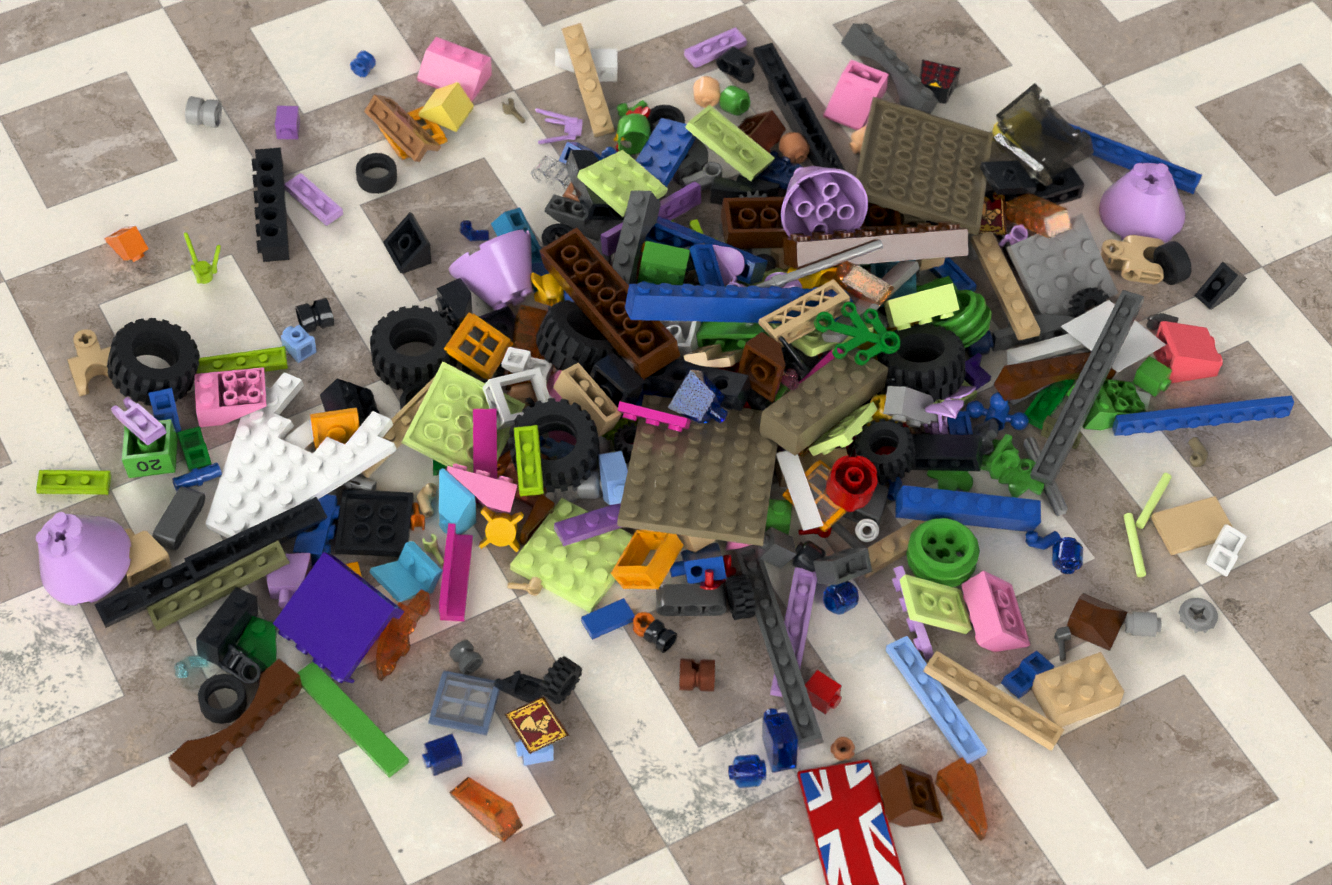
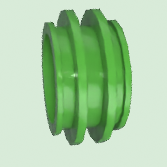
[924,289,992,348]
[906,518,980,587]

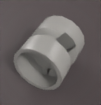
[185,96,222,128]

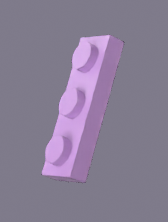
[684,27,747,68]
[284,173,343,226]

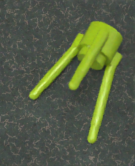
[184,232,221,284]

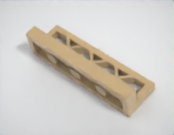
[759,279,850,348]

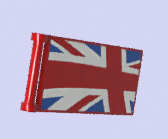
[797,760,906,885]

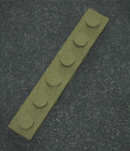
[147,540,290,631]

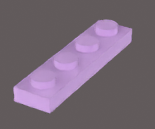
[892,565,934,660]

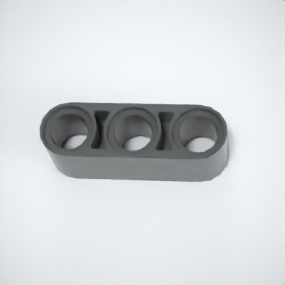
[152,486,205,550]
[656,584,727,616]

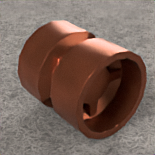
[679,658,715,692]

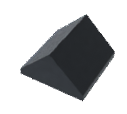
[383,212,432,274]

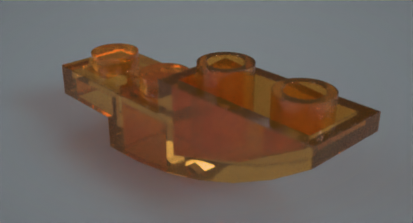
[376,589,431,681]

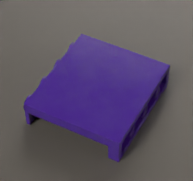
[273,552,404,684]

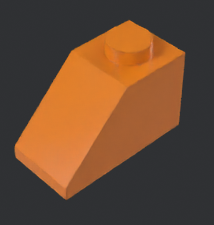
[104,226,149,262]

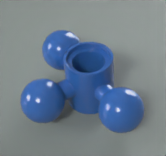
[966,392,1029,431]

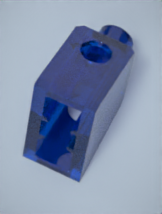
[668,370,728,423]
[762,708,798,773]

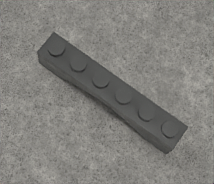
[841,23,939,114]
[612,190,661,286]

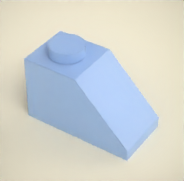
[598,451,628,505]

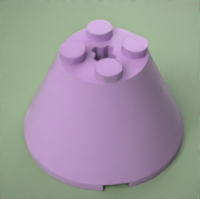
[1099,163,1185,243]
[781,166,868,237]
[449,230,533,311]
[36,512,131,606]

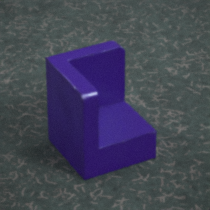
[964,353,991,390]

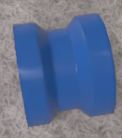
[350,51,376,77]

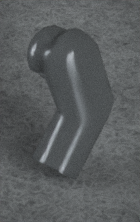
[1146,313,1179,330]

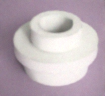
[855,518,879,542]

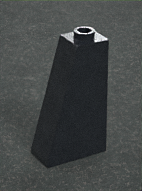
[565,150,625,220]

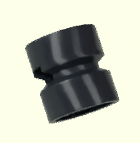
[295,298,334,333]

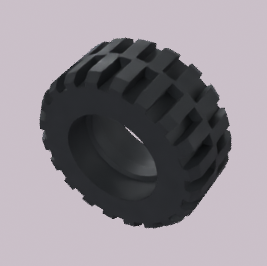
[536,300,620,375]
[370,305,458,391]
[107,318,200,406]
[877,324,966,402]
[508,398,600,493]

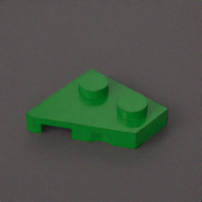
[237,616,277,668]

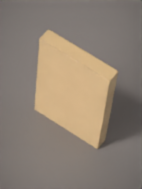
[1151,496,1233,555]

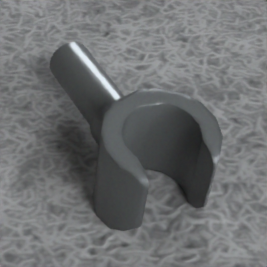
[1054,626,1071,661]

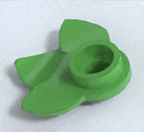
[999,458,1044,498]
[927,470,973,492]

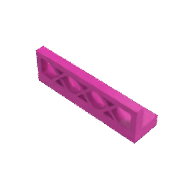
[439,523,473,622]

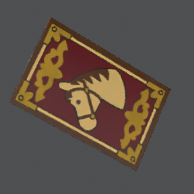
[968,191,1007,235]
[504,696,570,754]

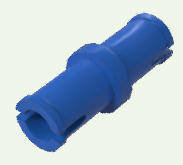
[172,462,222,491]

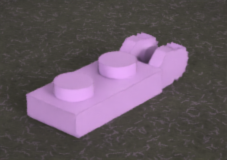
[111,397,167,446]

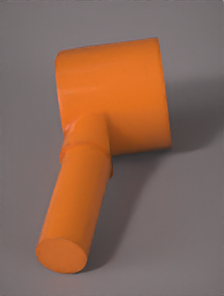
[411,502,425,531]

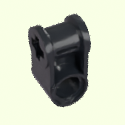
[716,47,755,83]
[217,643,267,683]

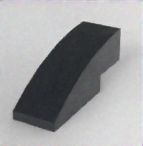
[710,175,780,205]

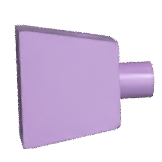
[266,553,312,609]

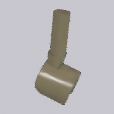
[502,98,526,124]

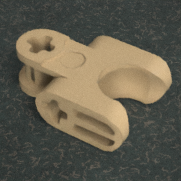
[1100,235,1164,284]
[67,329,112,396]

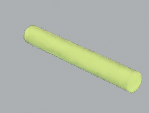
[1135,473,1172,529]
[1123,513,1146,577]

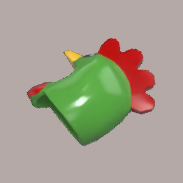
[613,106,651,156]

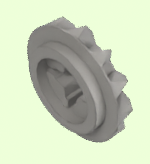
[1179,598,1218,633]

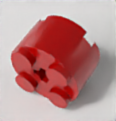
[825,455,878,512]

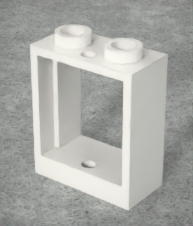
[482,368,553,430]

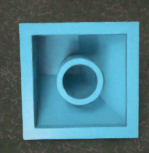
[439,468,477,535]

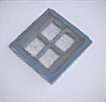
[428,671,500,735]

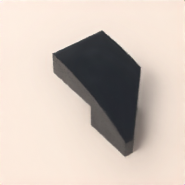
[494,670,543,703]

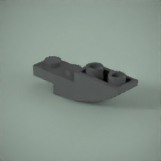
[545,194,624,241]
[991,314,1075,352]

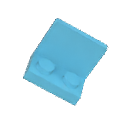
[369,541,443,602]

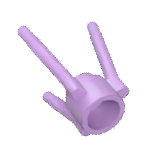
[535,108,582,144]
[999,224,1028,248]

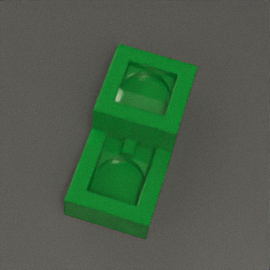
[177,426,212,472]

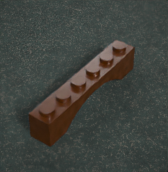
[993,351,1117,401]
[168,659,302,787]

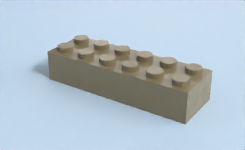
[759,347,888,456]

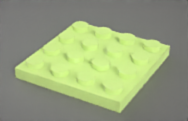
[401,362,525,473]
[510,498,633,613]

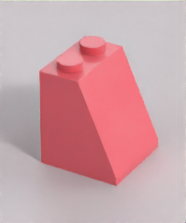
[1153,321,1223,383]

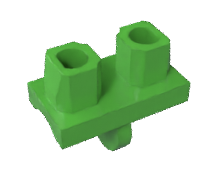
[981,434,1021,480]

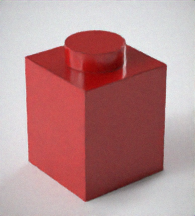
[805,669,842,715]

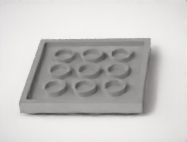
[1007,214,1118,316]

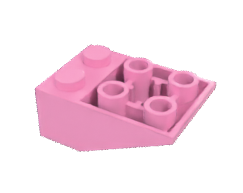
[823,60,889,130]
[194,368,267,427]
[447,463,517,514]

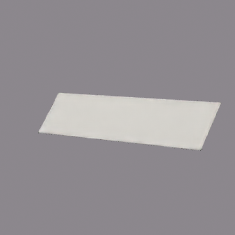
[776,451,824,531]

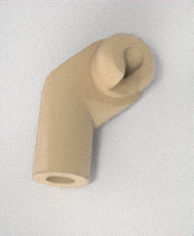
[416,483,438,518]

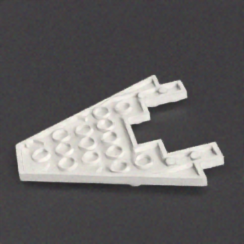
[205,372,396,538]

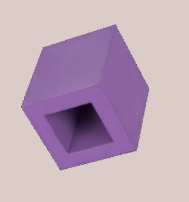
[275,106,300,139]

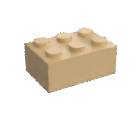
[1031,652,1125,727]

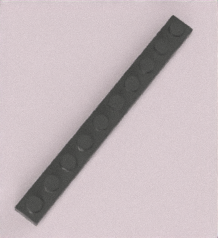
[1030,290,1144,486]
[735,545,824,750]

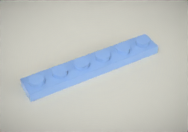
[886,636,987,765]

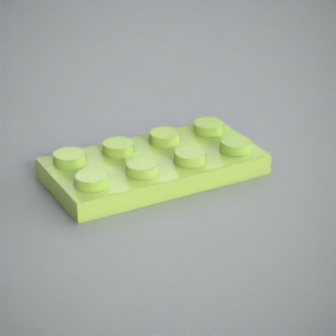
[685,105,775,181]

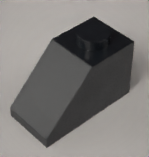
[1194,262,1247,310]

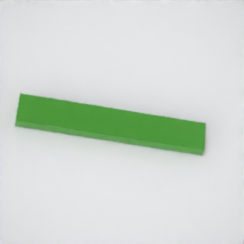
[298,661,409,778]

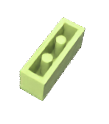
[883,283,960,331]

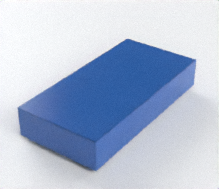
[581,598,635,640]

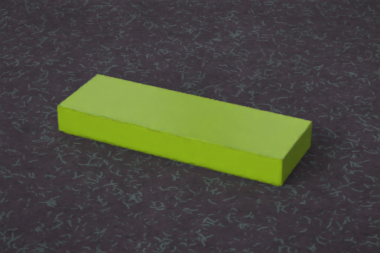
[514,425,544,497]
[36,470,111,495]

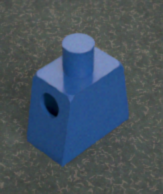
[670,542,727,584]

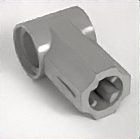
[680,162,722,191]

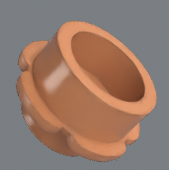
[830,737,855,761]

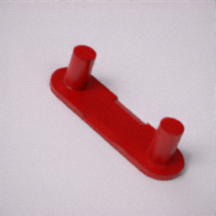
[700,555,736,590]

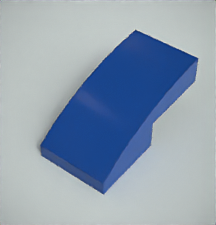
[149,388,182,434]
[1001,650,1055,699]

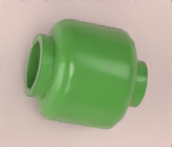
[719,86,750,116]

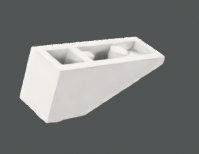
[555,48,617,81]

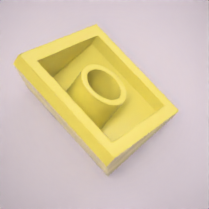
[418,82,474,132]

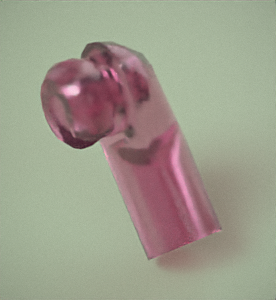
[781,368,799,390]

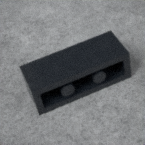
[911,433,984,472]
[196,587,258,665]

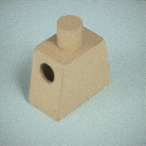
[125,528,172,587]

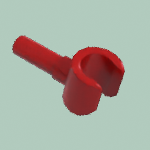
[798,527,832,538]

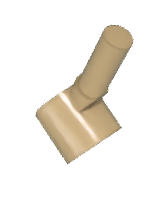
[507,577,543,596]

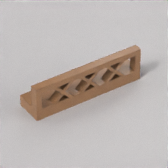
[364,94,441,162]

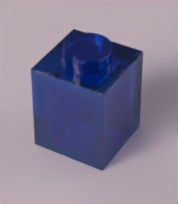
[422,733,462,776]

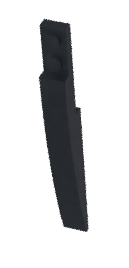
[753,43,846,171]
[94,497,327,628]

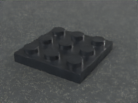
[335,489,414,557]

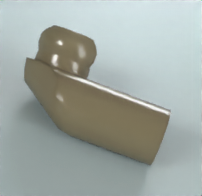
[1188,437,1208,467]

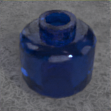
[1052,537,1083,574]
[823,581,859,615]
[728,754,767,788]

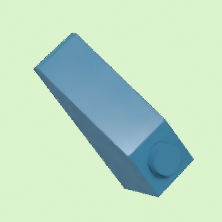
[491,207,543,264]

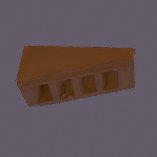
[519,494,555,546]

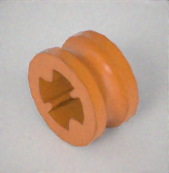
[633,612,655,637]

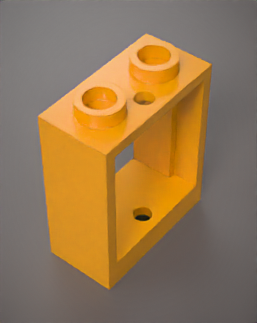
[611,530,684,589]

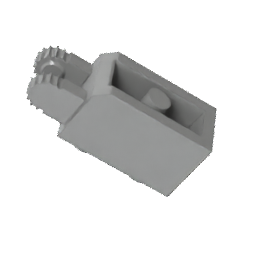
[883,386,938,428]

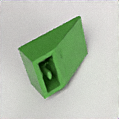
[1066,379,1147,430]

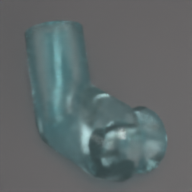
[174,655,209,678]

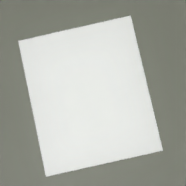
[1061,300,1166,372]

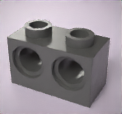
[813,548,872,585]

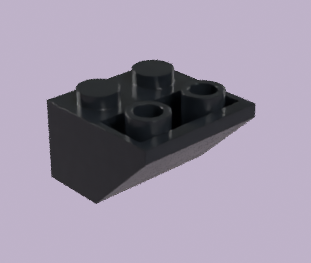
[435,278,472,346]
[320,378,380,426]

